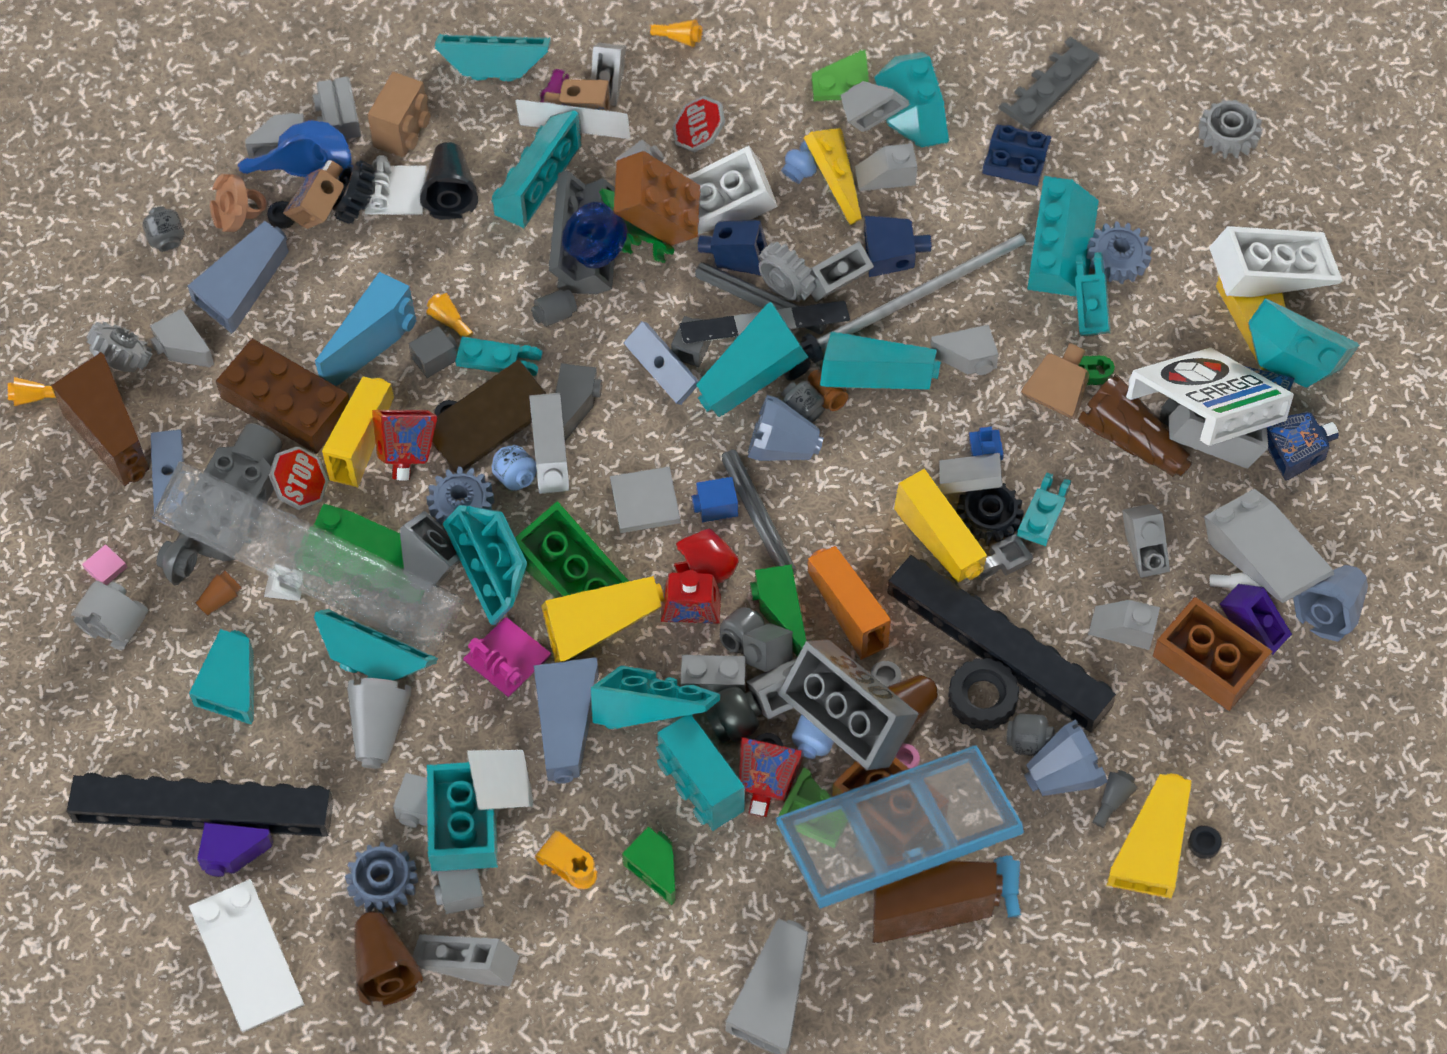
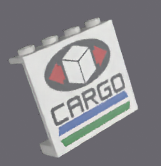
[1126,347,1294,446]

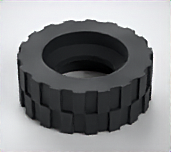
[948,658,1019,731]

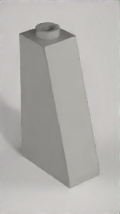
[725,918,808,1054]

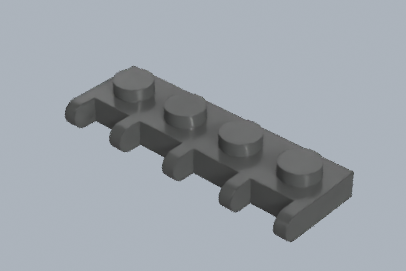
[998,37,1100,130]

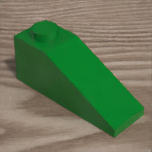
[750,564,806,657]

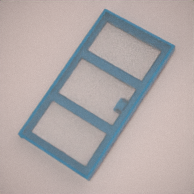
[776,745,1024,909]

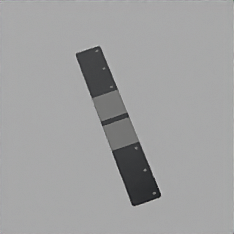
[679,300,850,344]

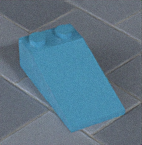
[315,272,416,387]

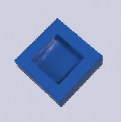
[969,427,1004,460]

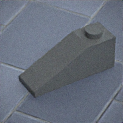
[555,363,602,441]

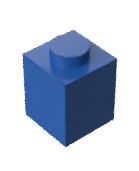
[691,477,738,523]

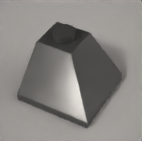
[400,511,461,593]

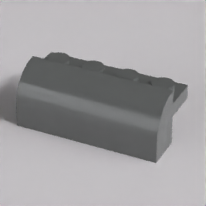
[549,170,617,294]

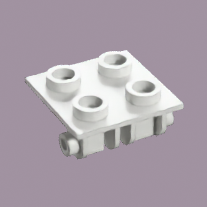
[365,155,426,215]

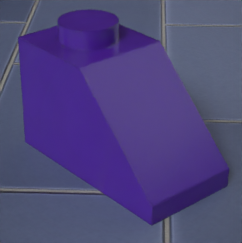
[1219,584,1292,655]
[197,823,273,877]

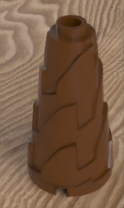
[1077,374,1193,477]

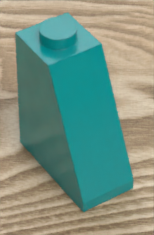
[189,629,254,725]

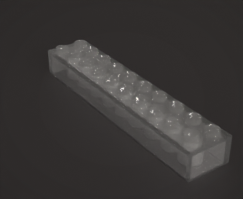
[152,462,466,656]

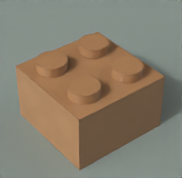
[367,72,431,158]

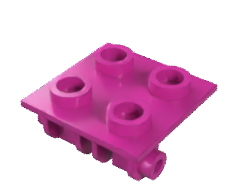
[463,617,552,698]

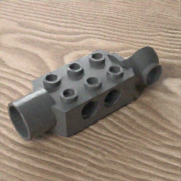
[156,424,283,586]

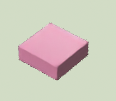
[82,544,127,585]

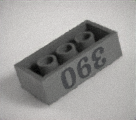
[778,640,919,770]

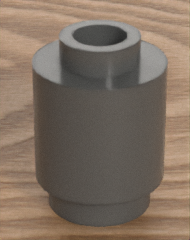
[531,289,577,327]

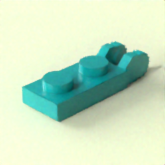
[1075,252,1111,336]
[455,337,543,376]
[1017,472,1071,546]

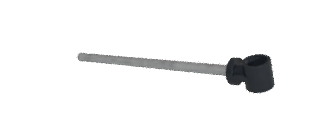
[783,234,1026,381]

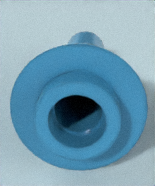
[993,856,1021,918]

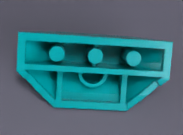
[435,34,551,81]
[874,52,949,148]
[1248,298,1360,388]
[443,505,527,625]
[314,609,438,681]

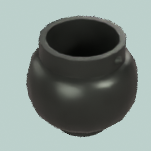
[705,687,762,743]

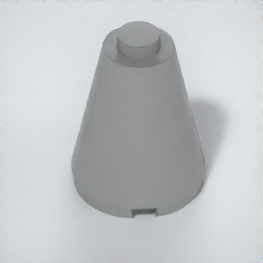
[347,678,412,769]

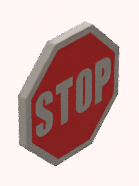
[673,96,725,153]
[268,446,328,510]

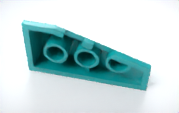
[591,665,720,729]

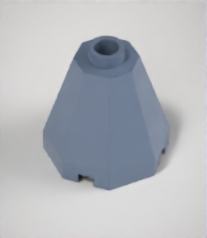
[748,395,824,461]
[1293,565,1368,642]
[1024,720,1108,796]

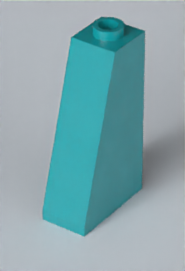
[696,302,808,417]
[820,332,941,389]

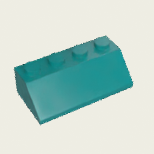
[491,110,581,228]
[1027,176,1099,297]

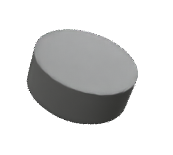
[870,661,902,687]

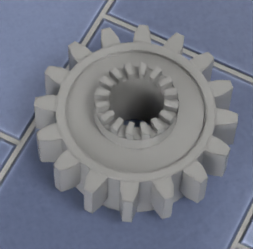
[1198,100,1262,159]
[759,241,816,301]
[86,322,153,372]

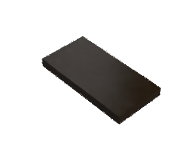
[432,359,547,473]

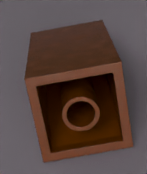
[51,352,149,486]
[873,858,1003,943]

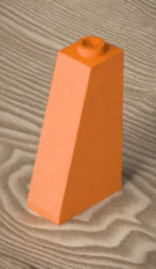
[807,546,891,660]

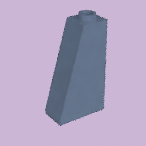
[188,221,289,334]
[534,657,599,784]

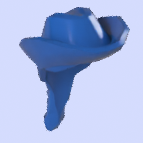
[238,120,352,178]

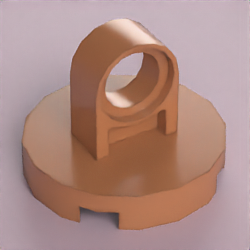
[210,174,267,232]

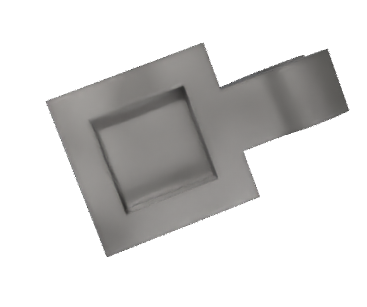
[979,533,1033,581]

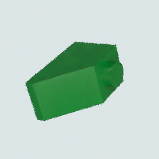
[622,826,676,905]

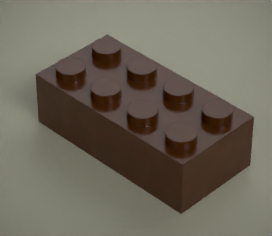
[216,338,350,454]

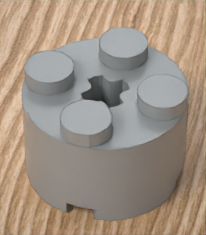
[71,581,149,650]

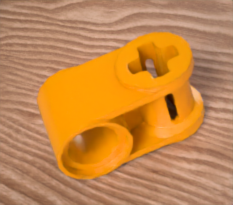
[534,831,597,889]

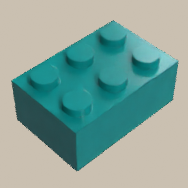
[656,715,745,831]
[427,762,498,871]

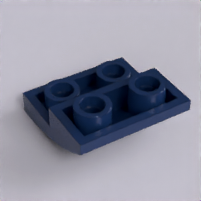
[982,124,1052,186]

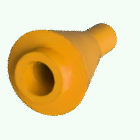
[650,19,703,47]
[426,293,474,338]
[8,377,56,406]

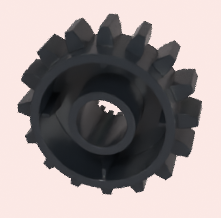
[332,160,376,224]
[956,483,1024,546]

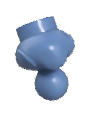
[781,140,816,184]

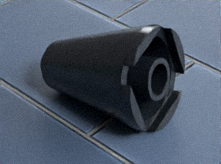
[420,142,478,220]

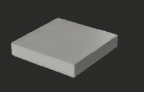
[939,453,1002,494]
[610,466,681,533]

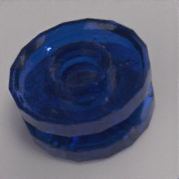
[562,202,628,269]

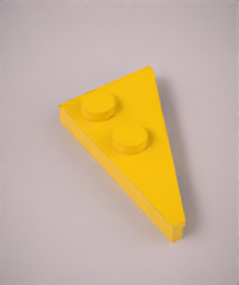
[803,128,862,225]

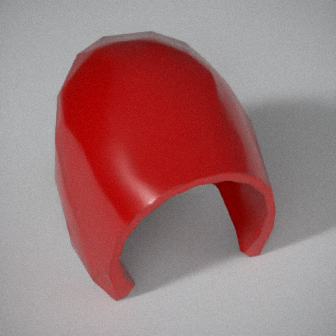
[673,528,739,585]

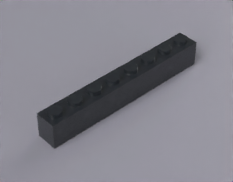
[887,555,1116,733]
[67,773,334,837]

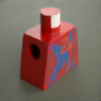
[372,410,437,480]
[661,570,721,624]
[739,738,804,817]

